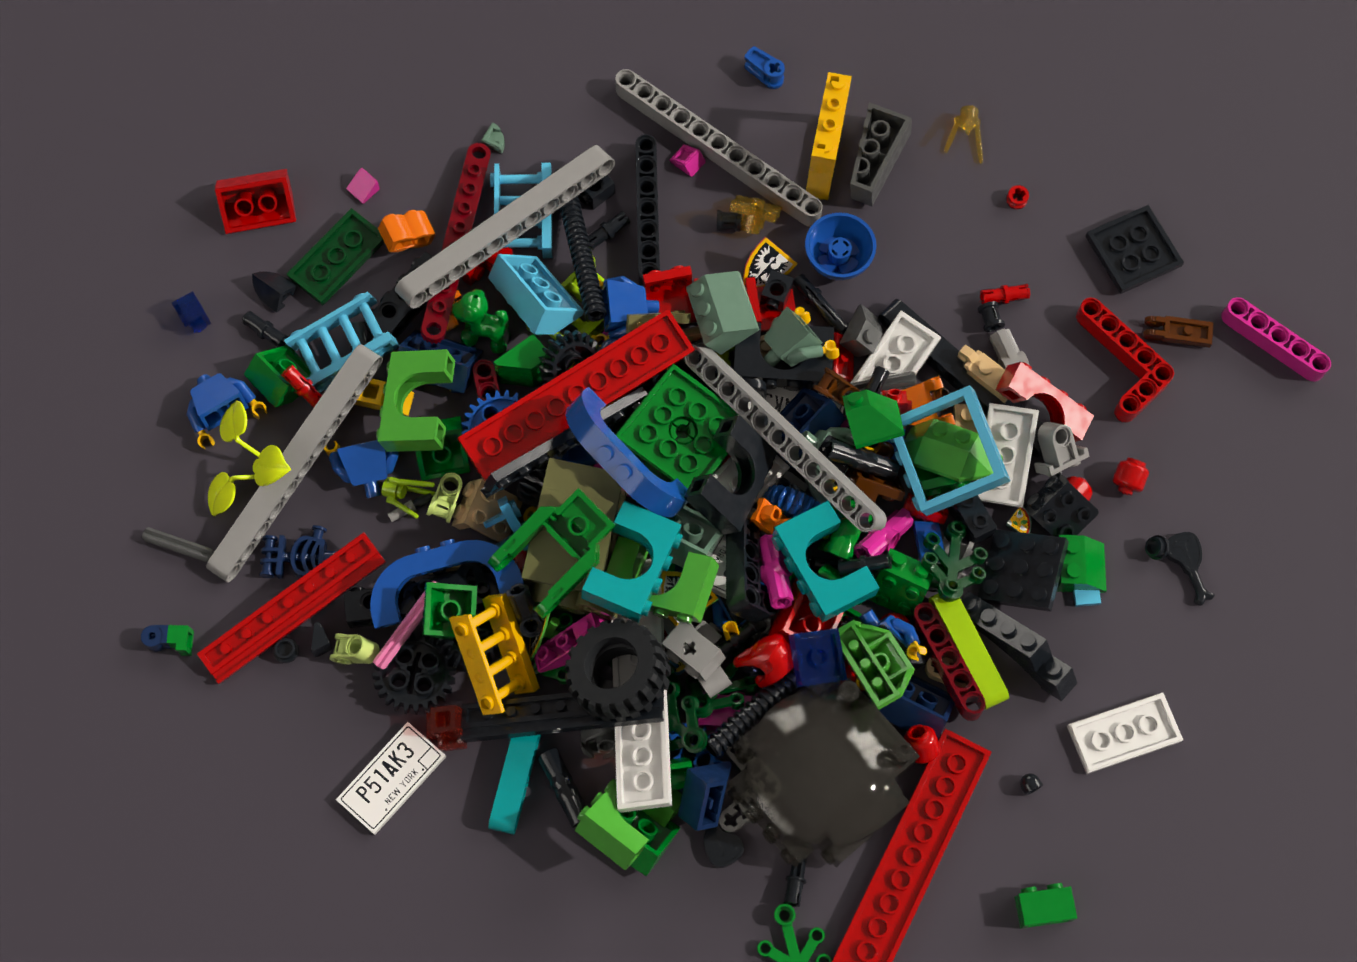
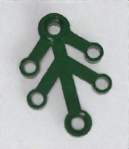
[921,521,988,602]
[686,643,759,719]
[667,682,708,753]

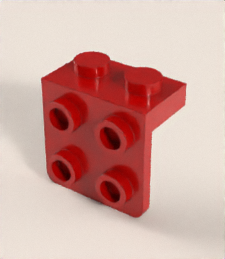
[643,265,697,325]
[745,277,796,333]

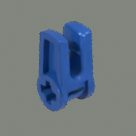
[744,46,785,89]

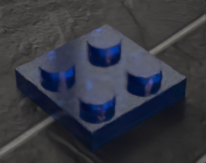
[788,628,847,687]

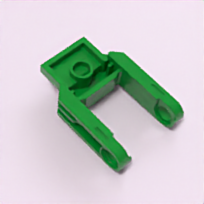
[488,488,616,618]

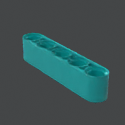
[488,735,541,835]

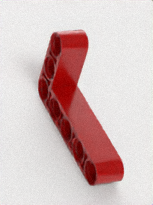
[1076,297,1174,423]

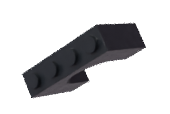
[733,322,834,393]
[684,415,777,535]

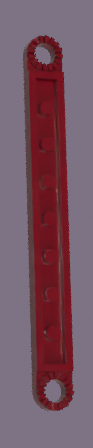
[421,143,491,344]

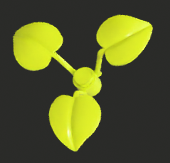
[208,400,291,517]

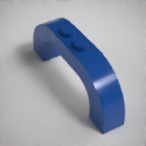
[566,387,689,517]
[370,539,525,629]

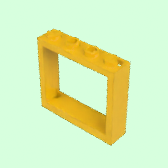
[806,72,852,200]

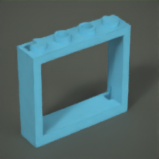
[890,385,1010,516]

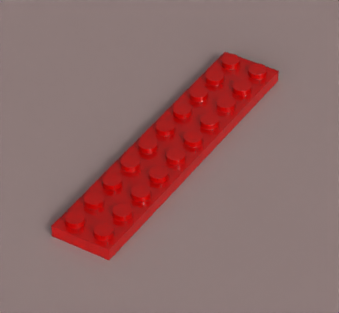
[458,309,695,481]
[832,728,992,962]

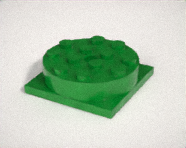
[616,364,738,489]

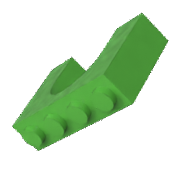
[376,349,455,452]
[606,536,719,624]
[575,778,682,871]

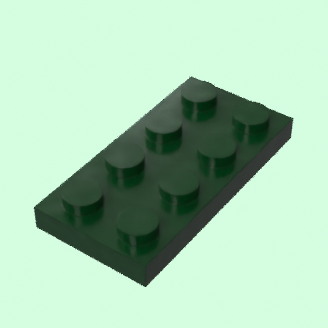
[287,208,385,306]

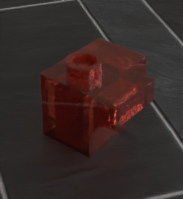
[426,705,467,751]

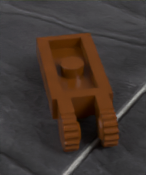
[1143,316,1213,348]

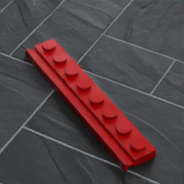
[197,532,386,684]

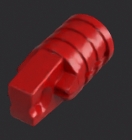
[903,493,949,524]

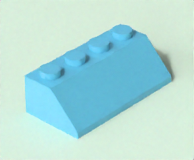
[488,254,584,336]

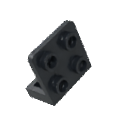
[1024,472,1099,537]

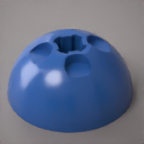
[805,213,876,281]

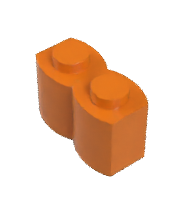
[378,210,436,252]

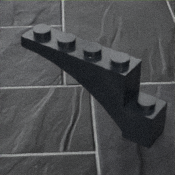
[961,591,1077,702]

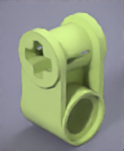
[426,473,463,523]
[329,633,380,665]

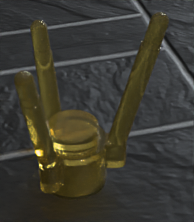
[944,105,983,163]

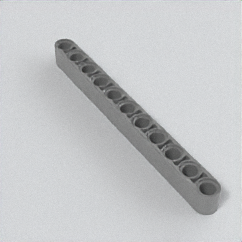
[615,69,822,227]
[395,145,615,309]
[206,344,383,583]
[684,346,887,532]

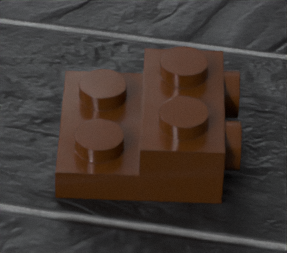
[845,468,905,503]

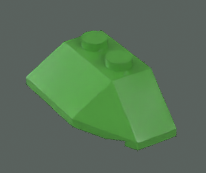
[904,418,1003,482]
[831,620,915,710]

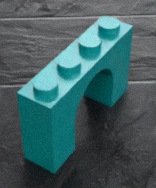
[581,500,683,623]
[771,501,880,623]

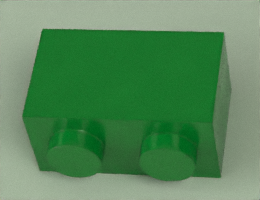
[1014,883,1077,929]

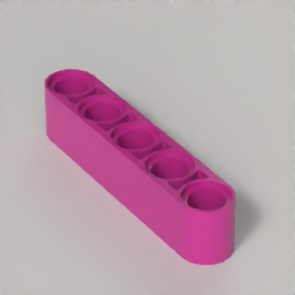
[1221,297,1331,382]

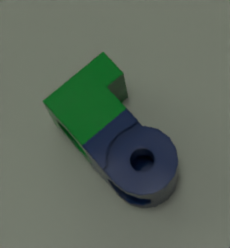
[141,625,194,656]

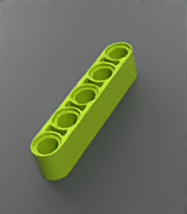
[928,594,1009,710]

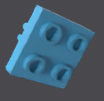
[483,496,529,551]

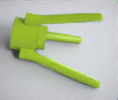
[382,477,436,519]

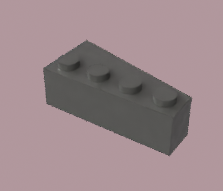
[850,102,912,206]

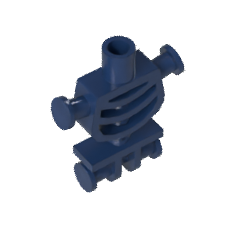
[259,525,337,579]

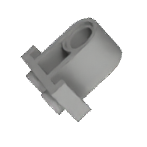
[1034,422,1090,477]

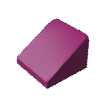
[670,144,705,177]
[346,168,380,204]

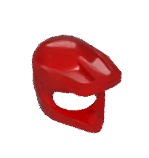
[733,634,796,688]

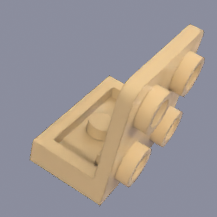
[452,478,522,542]

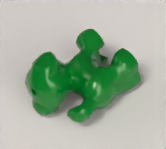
[452,289,511,354]
[817,499,872,560]

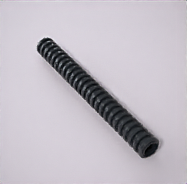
[553,168,607,322]
[706,615,854,758]

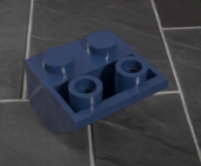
[678,761,732,831]

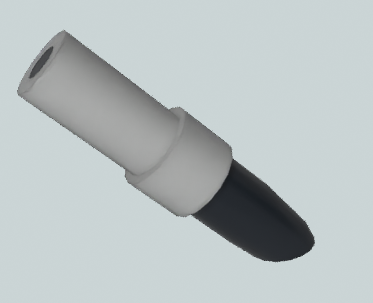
[387,493,432,522]

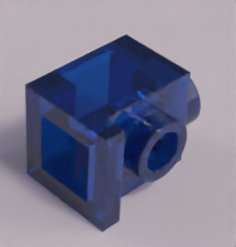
[172,291,211,333]

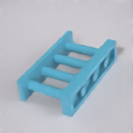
[490,163,553,258]
[284,291,399,393]

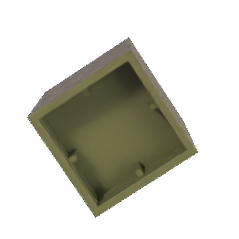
[521,458,627,615]

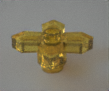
[729,195,782,234]

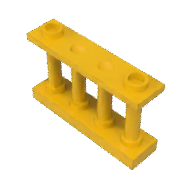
[449,593,540,715]

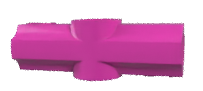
[853,508,914,559]
[760,534,794,610]

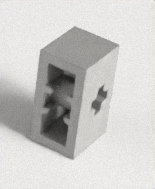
[662,621,726,682]

